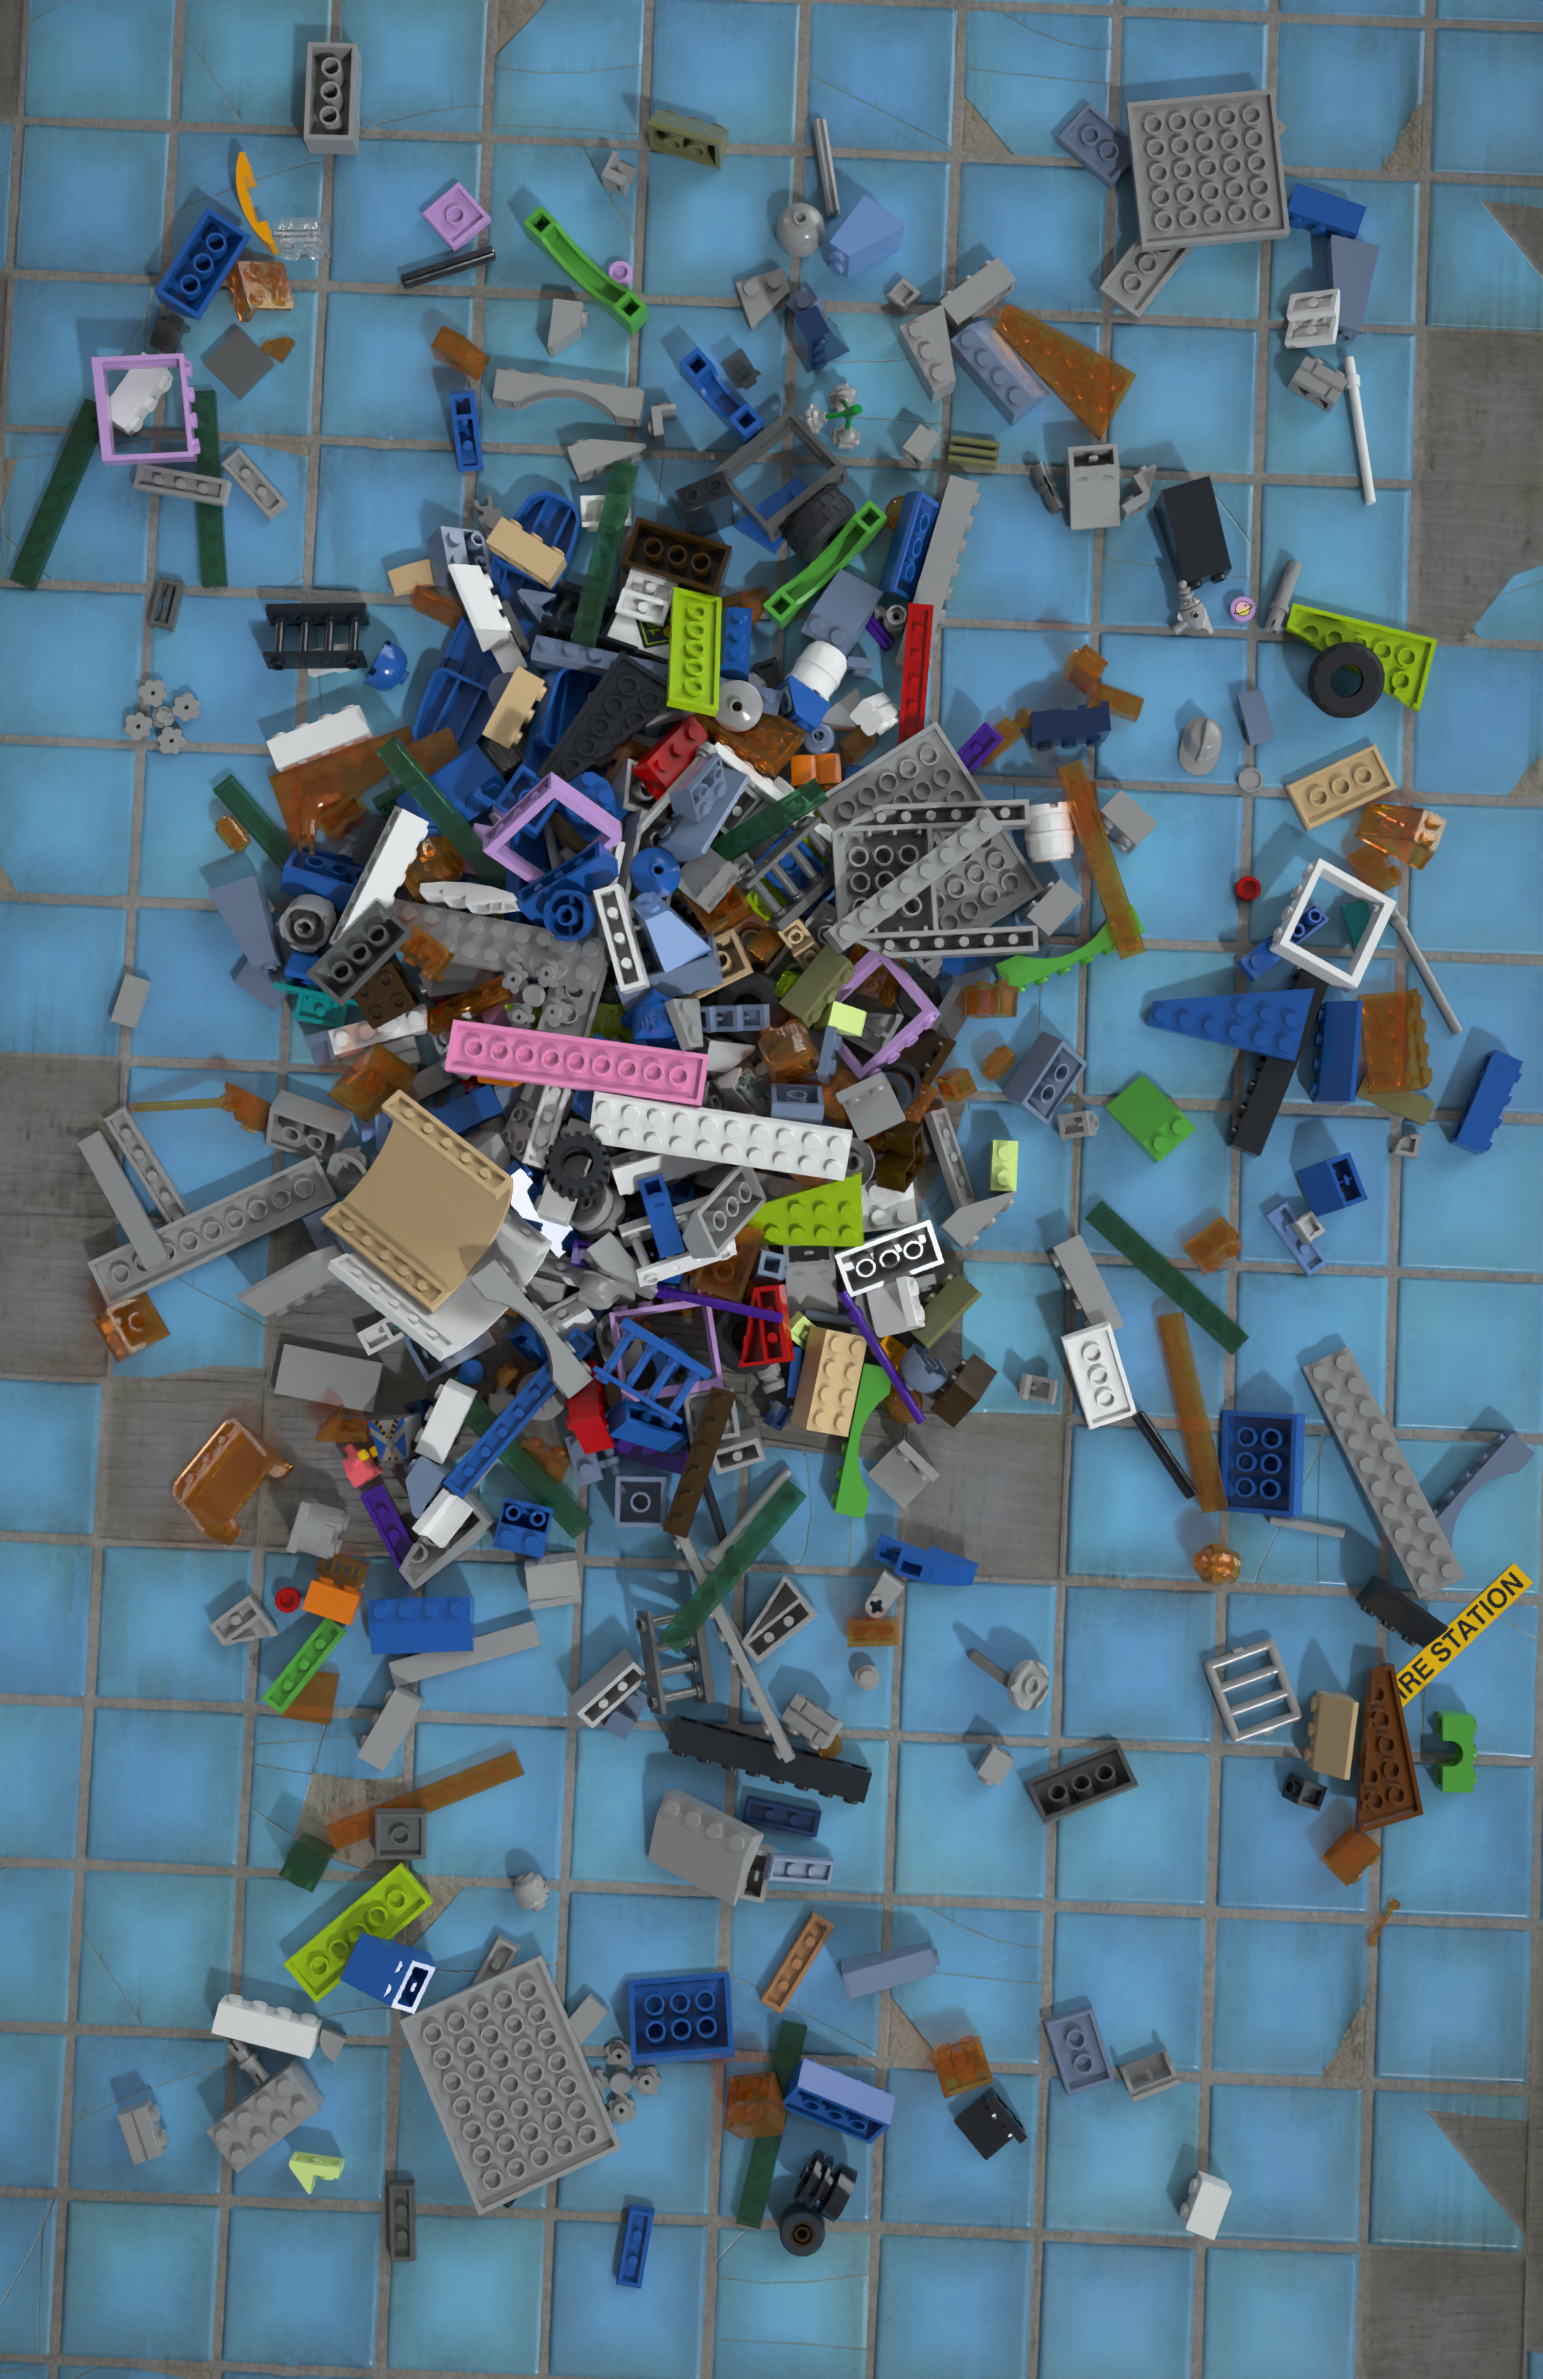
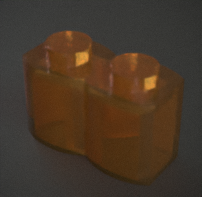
[316,793,371,842]

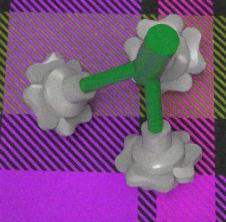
[802,383,862,450]

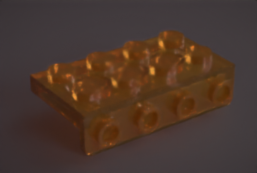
[693,706,807,777]
[1357,988,1433,1095]

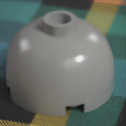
[776,203,825,258]

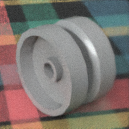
[569,1184,626,1239]

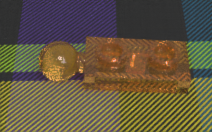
[981,708,1033,768]

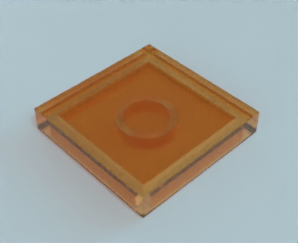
[280,1670,340,1726]

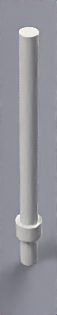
[1344,356,1376,505]

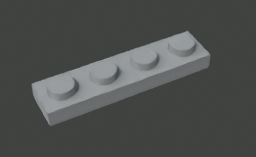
[133,464,232,507]
[924,1108,977,1209]

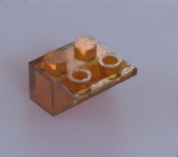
[723,2071,786,2139]

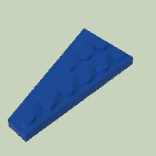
[1147,988,1315,1062]

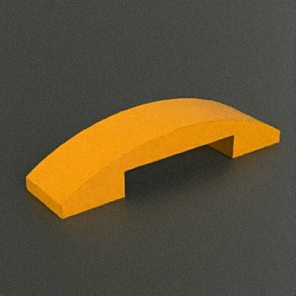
[236,151,279,256]

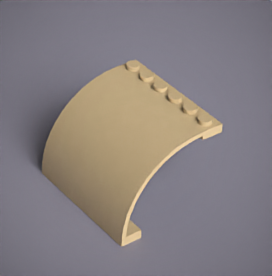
[321,1089,514,1313]

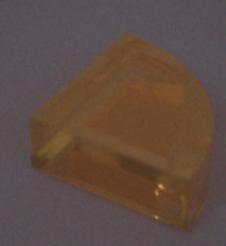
[260,337,296,364]

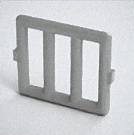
[1204,1638,1302,1743]

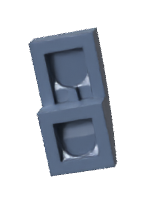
[1236,688,1274,746]

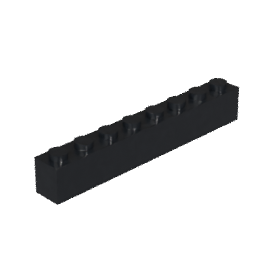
[1226,965,1329,1157]
[668,1715,872,1805]

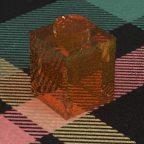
[839,725,878,765]
[935,1067,978,1102]

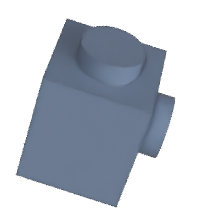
[750,1250,787,1286]

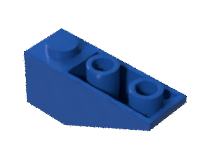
[637,1173,685,1258]

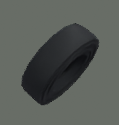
[897,975,942,1019]

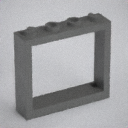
[713,409,848,543]

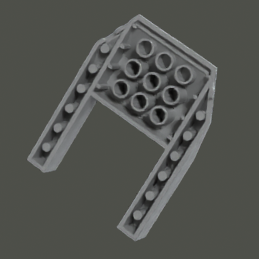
[831,799,1039,959]

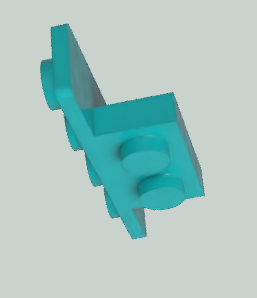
[272,980,360,1029]

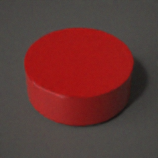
[1235,876,1261,902]
[275,1586,302,1613]

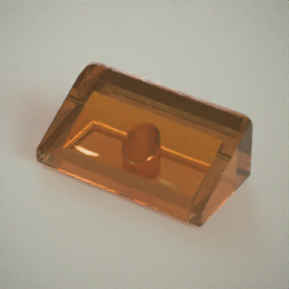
[413,585,463,629]
[1090,682,1144,723]

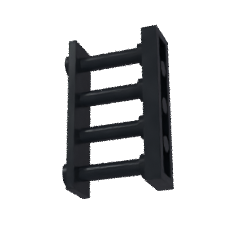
[540,580,638,658]
[263,602,370,671]

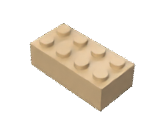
[790,1326,867,1437]

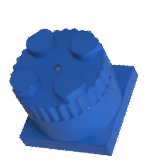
[557,772,629,845]
[620,988,681,1051]

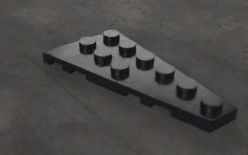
[536,651,670,783]

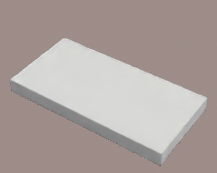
[1060,1321,1137,1430]

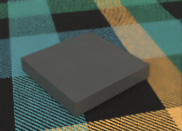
[203,328,274,400]
[375,1808,427,1860]

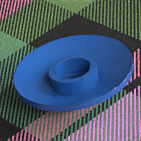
[630,847,681,898]

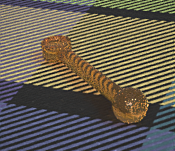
[1367,1899,1400,1947]

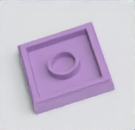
[421,182,492,253]

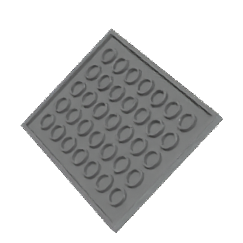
[811,721,1044,972]
[399,1953,622,2216]

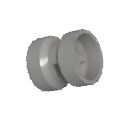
[756,1363,787,1394]

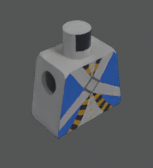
[368,1413,422,1473]

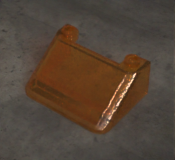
[172,1418,294,1546]

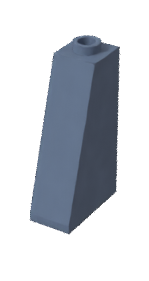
[1325,235,1380,341]
[208,875,284,973]
[841,1941,940,2000]

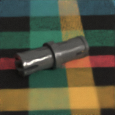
[1030,462,1065,515]

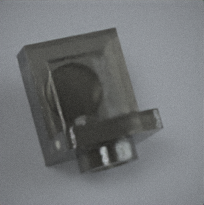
[149,314,191,354]
[720,348,761,390]

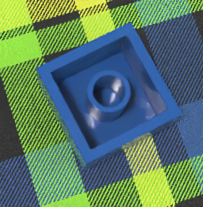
[492,764,561,840]

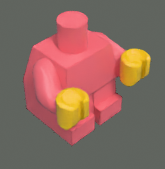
[342,1443,384,1488]

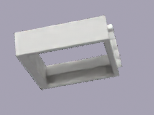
[1270,858,1396,993]

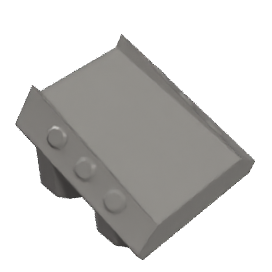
[524,1552,582,1610]

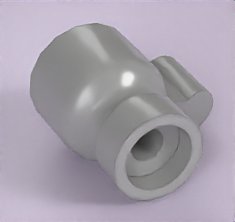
[873,605,907,637]

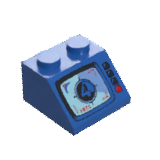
[774,675,832,740]

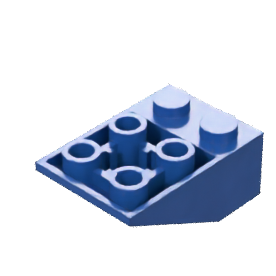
[340,1932,436,2014]

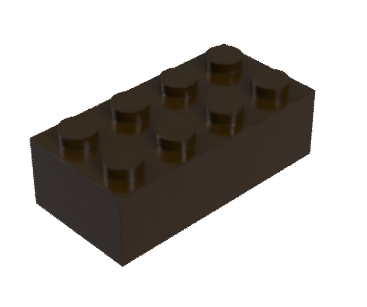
[622,517,733,597]

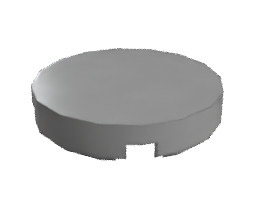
[1007,1659,1049,1711]

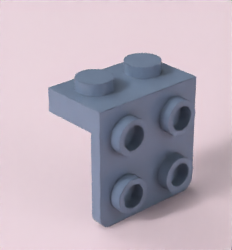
[781,1026,842,1084]

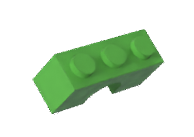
[1435,1711,1477,1793]

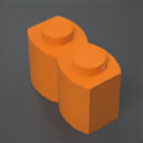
[790,753,842,794]

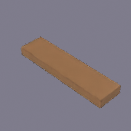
[760,1911,834,2014]

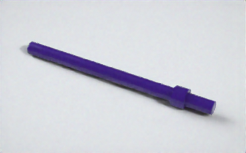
[655,1283,783,1323]
[838,1290,926,1424]

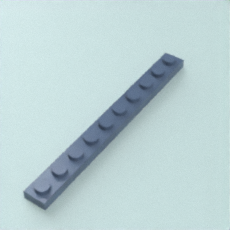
[531,635,783,716]

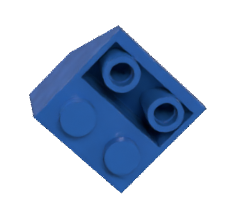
[1296,1152,1368,1217]
[492,1497,554,1558]

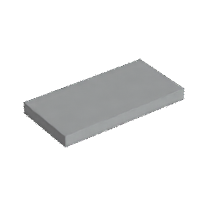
[274,1344,384,1413]

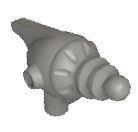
[1172,580,1213,635]

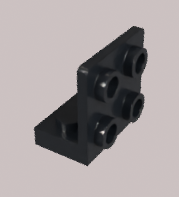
[954,2087,1028,2160]

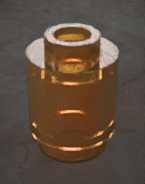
[214,815,251,853]
[980,1044,1017,1081]

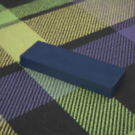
[742,1795,822,1838]

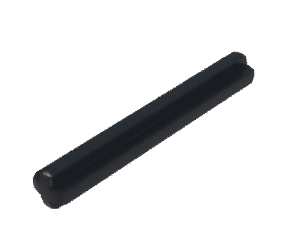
[401,246,496,289]
[1132,1411,1198,1499]

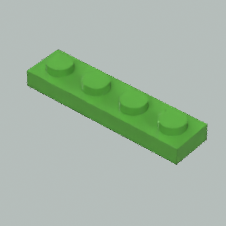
[261,1617,348,1715]

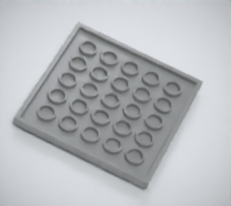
[1125,89,1290,252]

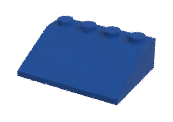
[1219,1410,1305,1517]
[628,1972,735,2066]

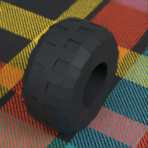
[786,488,856,562]
[1308,642,1385,719]
[714,971,789,1047]
[714,1298,774,1374]

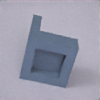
[304,1030,341,1067]

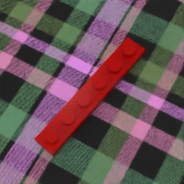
[897,603,934,746]

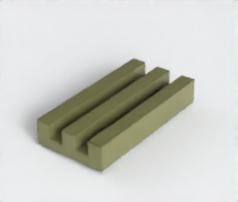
[947,435,1000,469]

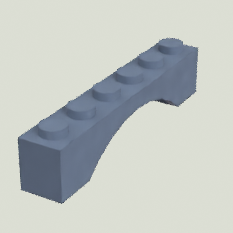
[1431,1431,1535,1549]

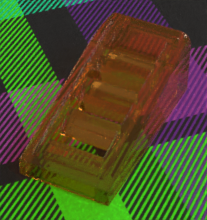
[493,1358,523,1390]
[315,1553,372,1590]

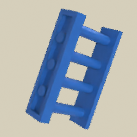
[591,1317,713,1426]

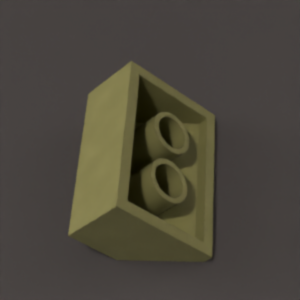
[648,109,729,170]
[779,944,856,1029]
[909,1273,982,1349]

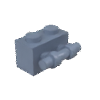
[565,1427,621,1486]

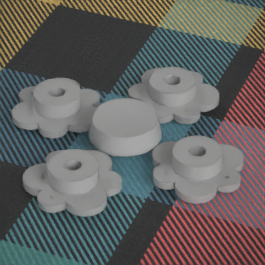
[124,680,201,755]
[502,959,569,1030]
[590,2039,662,2124]

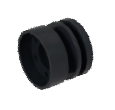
[794,2149,857,2222]

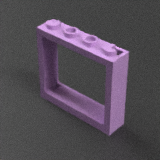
[91,353,200,466]
[483,772,622,883]
[834,950,941,1080]
[608,1293,724,1402]

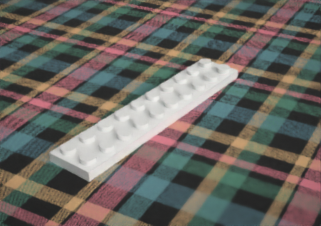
[589,1091,853,1181]

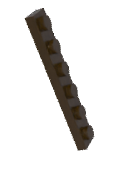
[663,1385,736,1539]

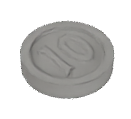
[1237,768,1263,793]

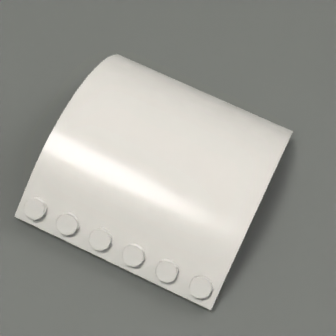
[327,1208,553,1361]

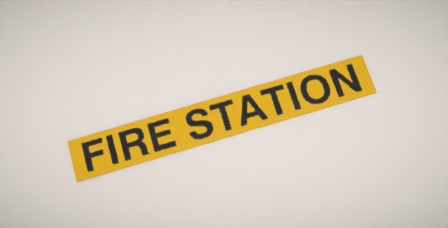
[1396,1563,1533,1708]

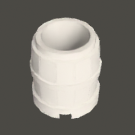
[784,641,847,701]
[1024,802,1074,863]

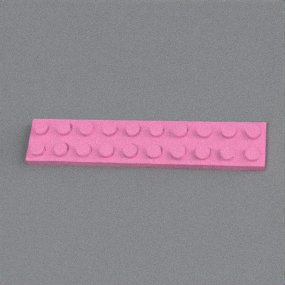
[445,1020,709,1107]

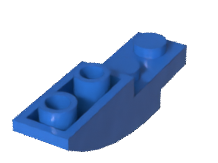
[1236,901,1330,982]
[873,1534,979,1586]

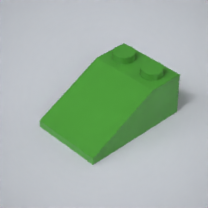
[1105,1075,1196,1164]

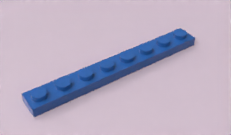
[443,1327,596,1499]

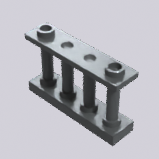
[737,816,834,932]
[636,1599,716,1715]

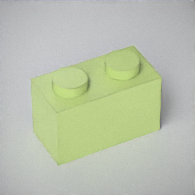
[988,1140,1018,1193]

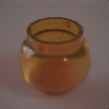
[1193,1543,1241,1586]

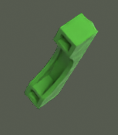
[523,205,649,336]
[763,500,887,631]
[993,904,1145,996]
[830,1363,891,1519]

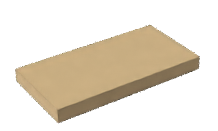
[1284,744,1397,832]

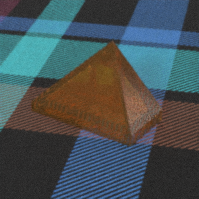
[721,585,771,629]

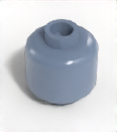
[802,722,835,755]

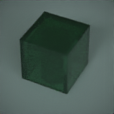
[279,1832,338,1893]

